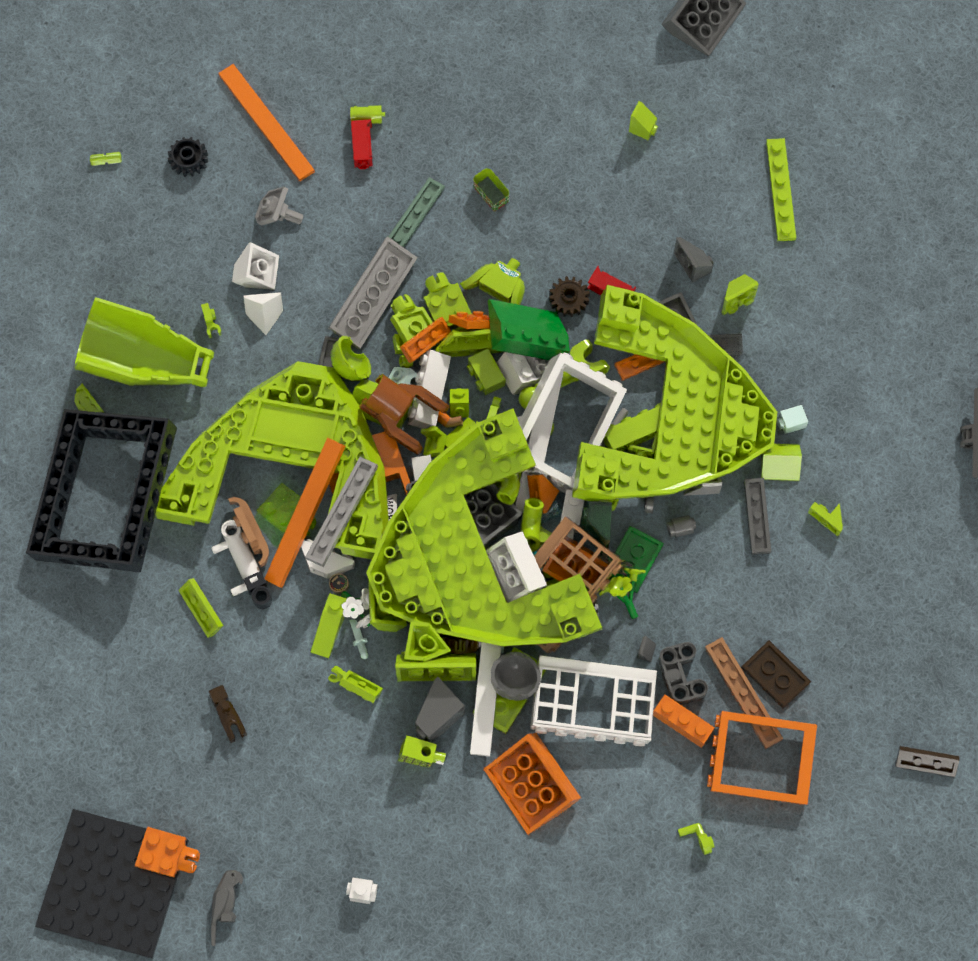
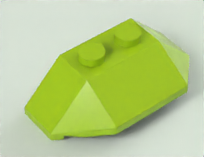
[436,327,502,357]

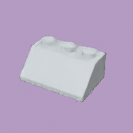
[486,532,547,602]

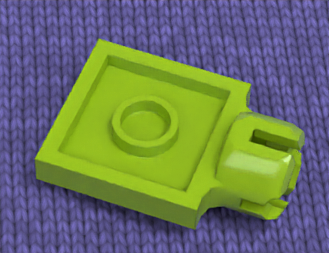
[423,272,472,327]
[390,294,432,343]

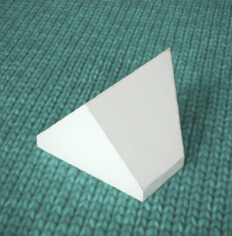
[244,292,283,335]

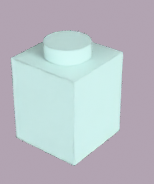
[777,405,808,434]

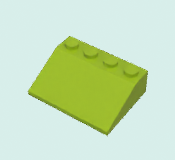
[395,651,476,682]

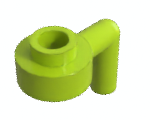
[678,823,715,855]

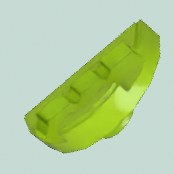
[74,383,104,413]

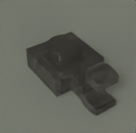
[598,550,632,576]

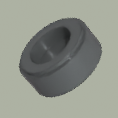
[645,497,654,513]

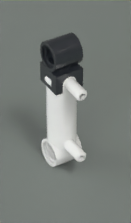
[211,520,272,609]

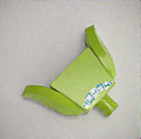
[460,258,525,305]

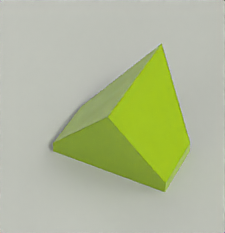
[404,622,451,662]

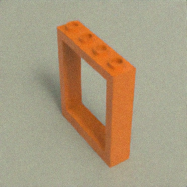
[707,711,817,805]

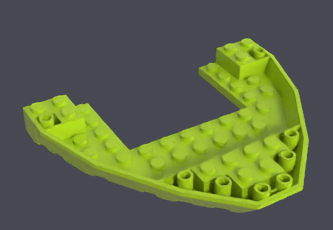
[572,285,777,501]
[155,361,389,560]
[366,409,603,646]

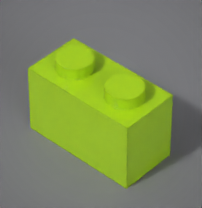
[466,349,506,396]

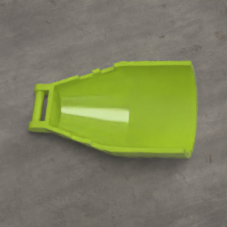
[74,297,214,387]

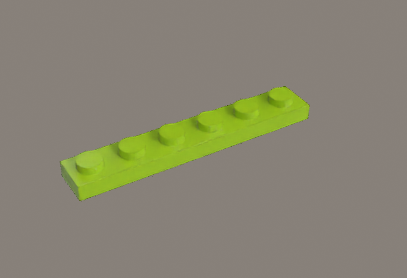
[766,138,796,241]

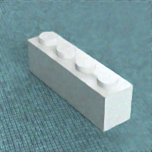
[408,350,451,429]

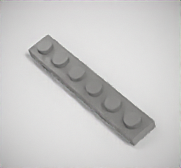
[305,457,378,567]

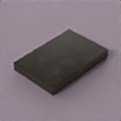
[741,640,811,709]

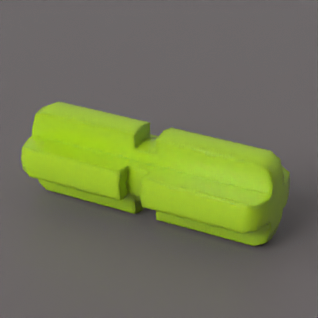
[90,152,122,166]

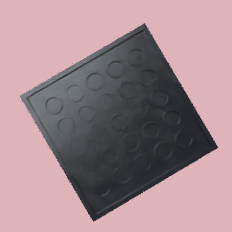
[35,809,189,959]

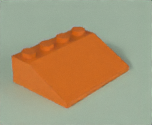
[484,733,581,835]

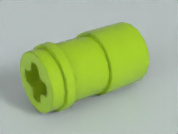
[350,105,385,124]

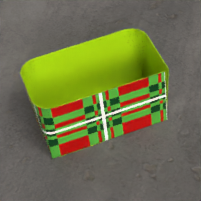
[473,168,509,211]

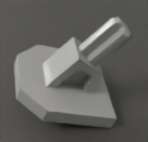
[255,187,303,226]

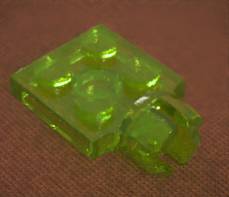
[256,482,317,536]

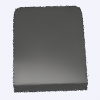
[638,636,656,662]

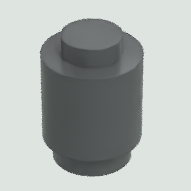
[666,515,696,538]

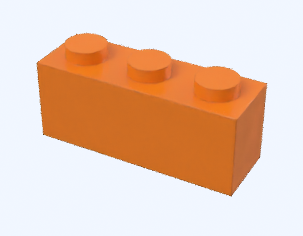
[653,695,715,748]

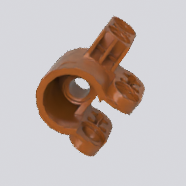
[359,374,450,455]

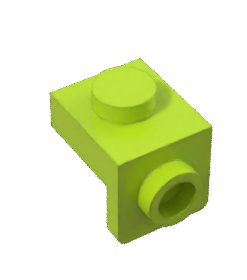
[450,388,469,418]
[421,426,447,457]

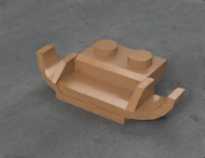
[228,497,269,568]

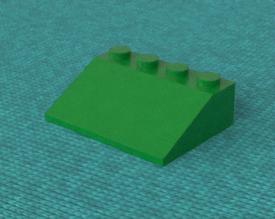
[488,299,570,360]

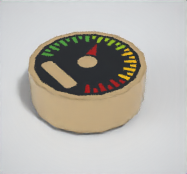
[329,574,349,594]

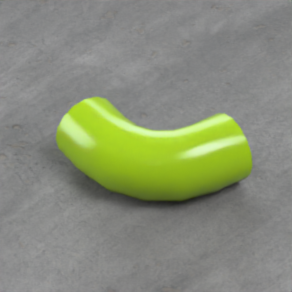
[496,474,520,505]
[521,498,544,552]

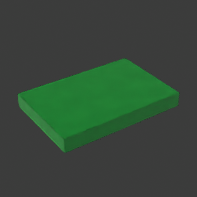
[609,526,664,593]

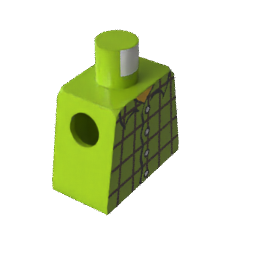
[398,735,446,768]

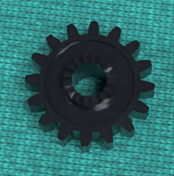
[168,137,208,177]

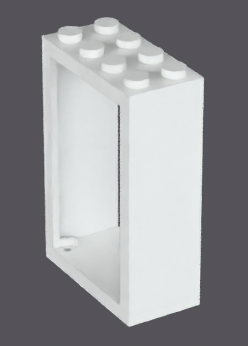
[519,353,627,494]

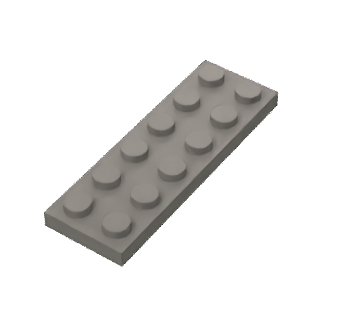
[328,236,418,349]

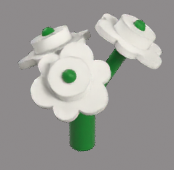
[341,588,371,628]

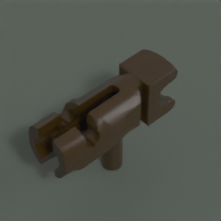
[209,685,247,743]

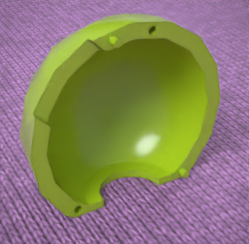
[331,336,371,381]

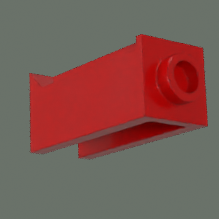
[351,119,373,169]
[587,266,636,295]

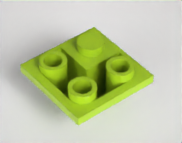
[721,274,759,315]

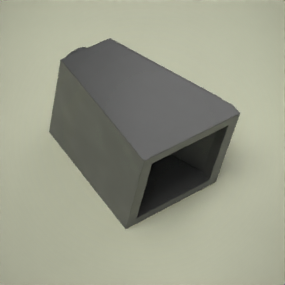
[415,677,465,743]

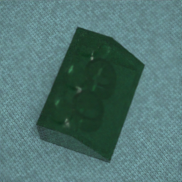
[582,501,612,557]

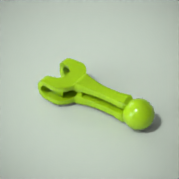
[519,339,610,409]

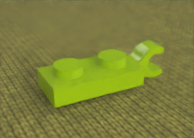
[328,666,383,703]

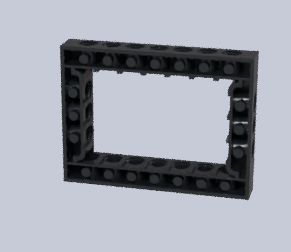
[26,409,177,572]

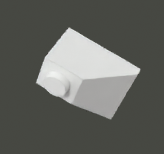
[232,243,279,290]

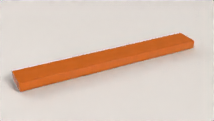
[218,64,315,181]
[264,438,346,588]

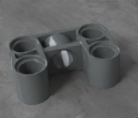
[659,642,708,705]

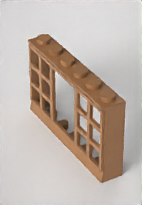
[504,516,623,653]

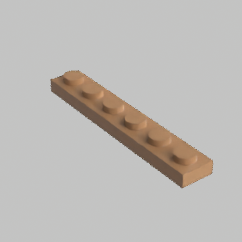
[705,637,783,750]

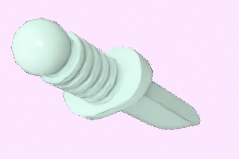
[349,619,368,659]

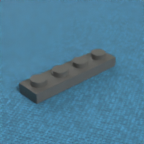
[744,478,771,555]

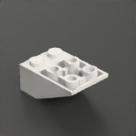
[496,352,549,395]

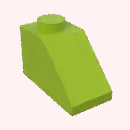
[629,101,658,140]

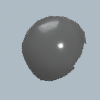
[491,652,541,701]

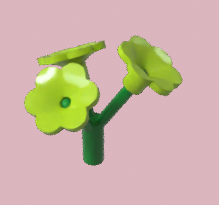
[599,567,646,619]

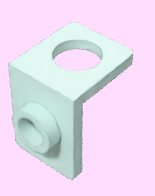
[389,367,417,385]

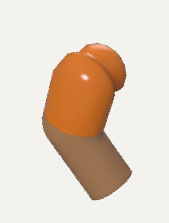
[437,411,463,428]

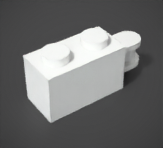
[560,489,584,540]

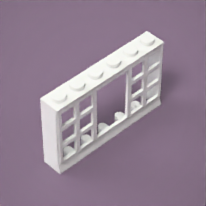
[530,656,657,746]

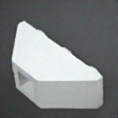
[301,539,355,579]

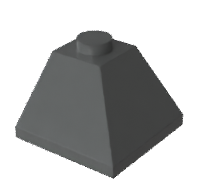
[674,237,714,283]

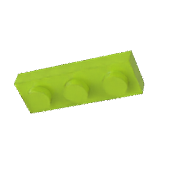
[178,578,224,638]

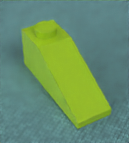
[311,593,346,658]

